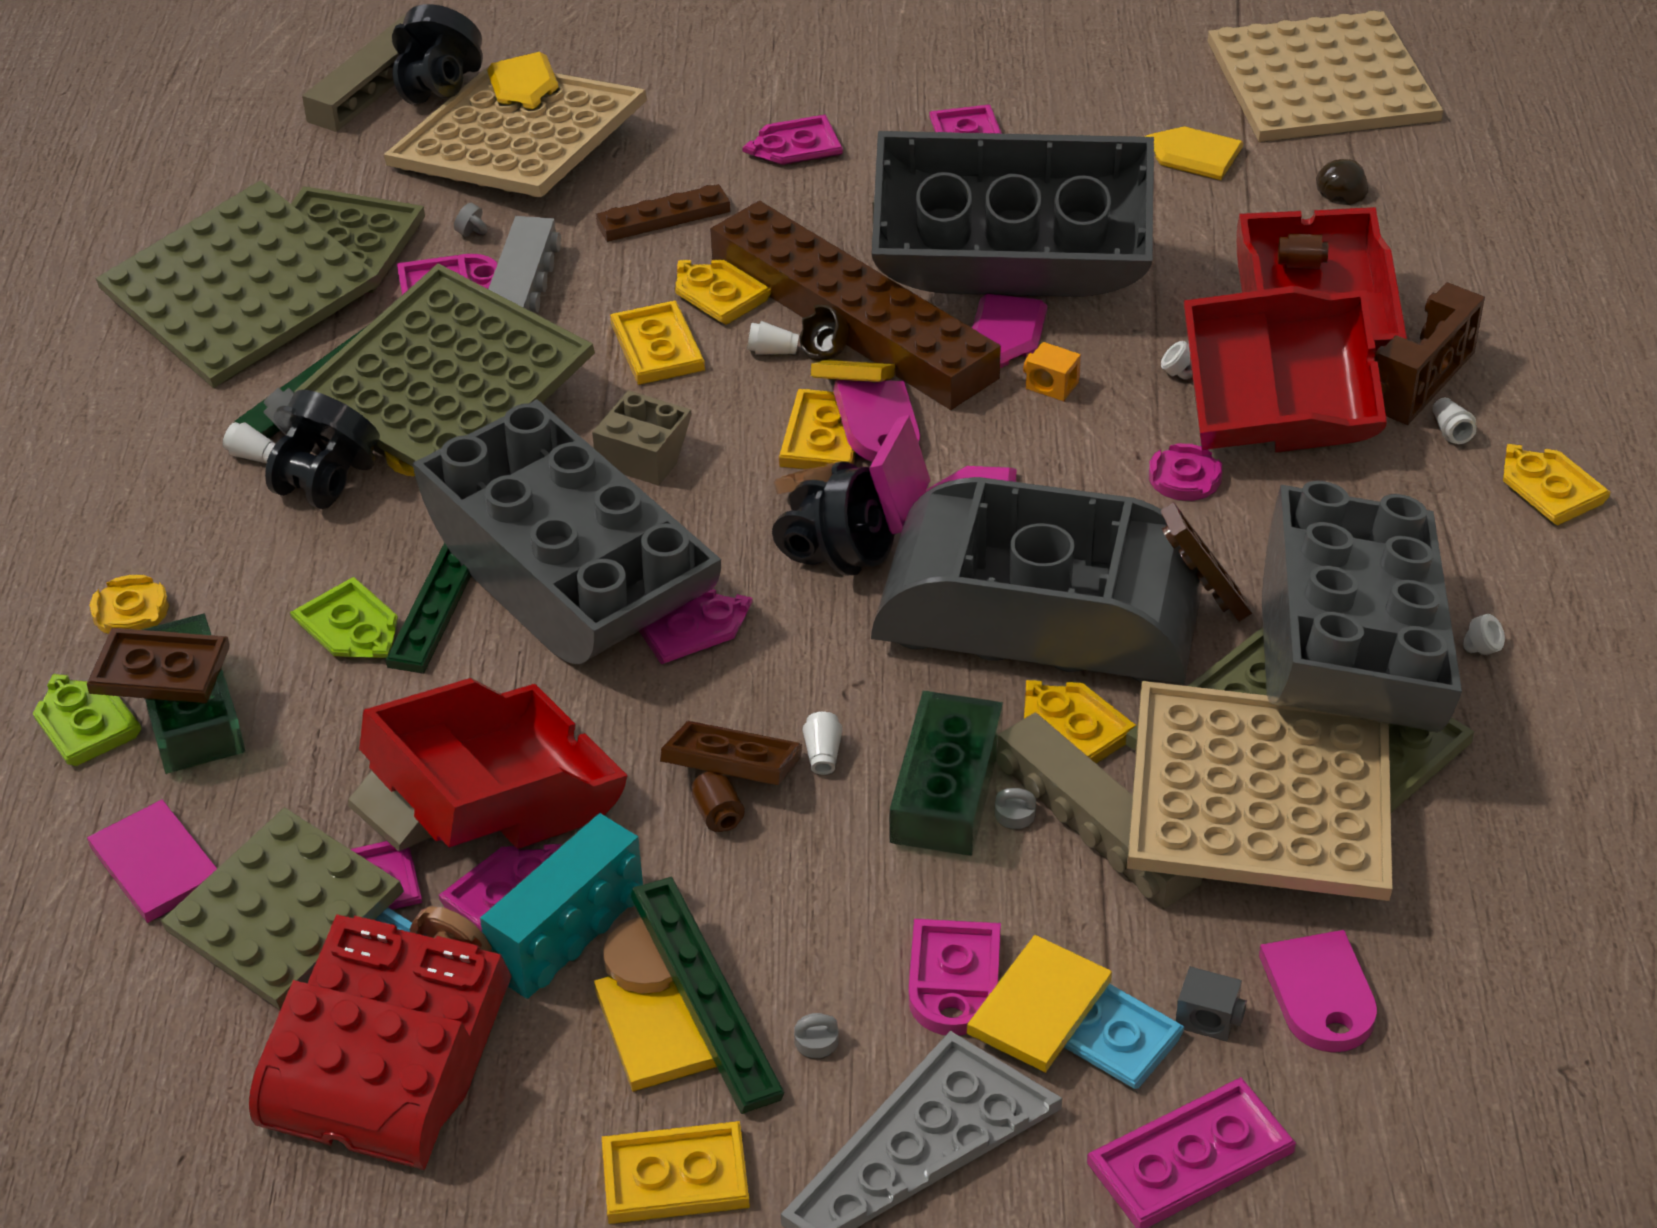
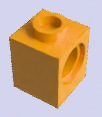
[1023,342,1081,401]

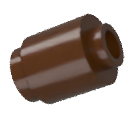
[1278,234,1329,269]
[692,771,745,832]

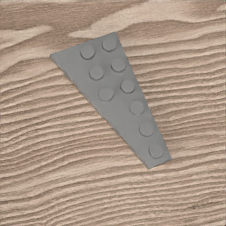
[781,1031,1062,1228]

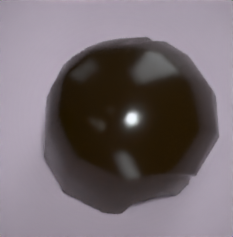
[1316,159,1368,204]
[799,304,849,360]

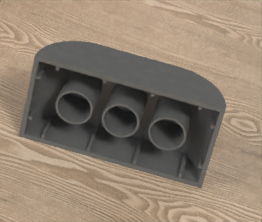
[872,131,1154,297]

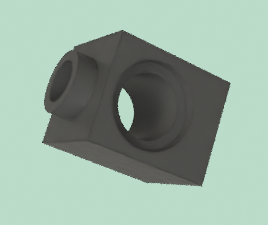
[1176,966,1247,1042]

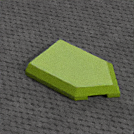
[290,577,398,658]
[33,674,141,766]

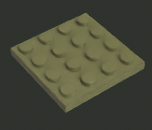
[291,186,425,293]
[161,807,404,1010]

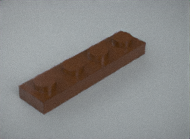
[596,184,731,242]
[1160,502,1252,621]

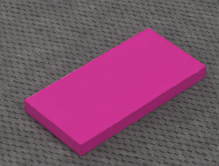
[1087,1077,1296,1228]

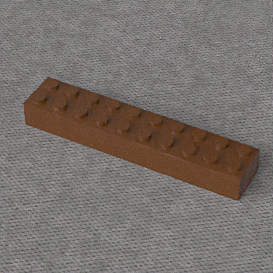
[710,200,1001,410]

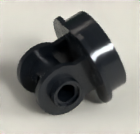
[392,4,483,105]
[265,390,380,509]
[772,462,895,576]

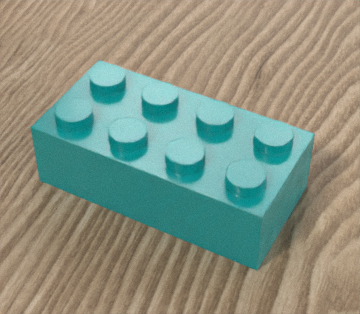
[480,813,643,999]

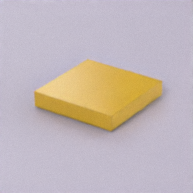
[811,360,895,382]

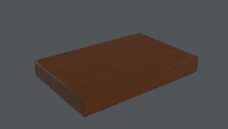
[87,628,230,703]
[660,721,802,785]

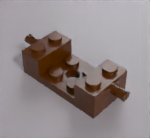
[1374,282,1485,425]

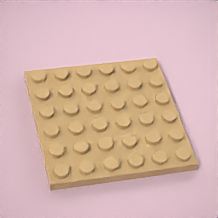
[1207,11,1443,142]
[383,62,647,197]
[1127,681,1392,901]

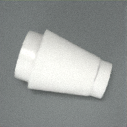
[747,321,799,355]
[1432,397,1477,444]
[223,422,276,463]
[802,712,843,775]

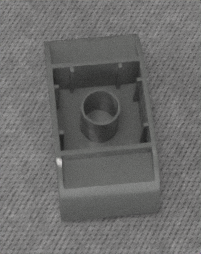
[413,399,721,664]
[871,477,1203,685]
[1262,481,1462,733]

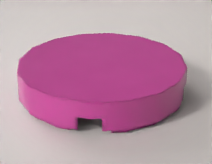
[1149,443,1222,501]

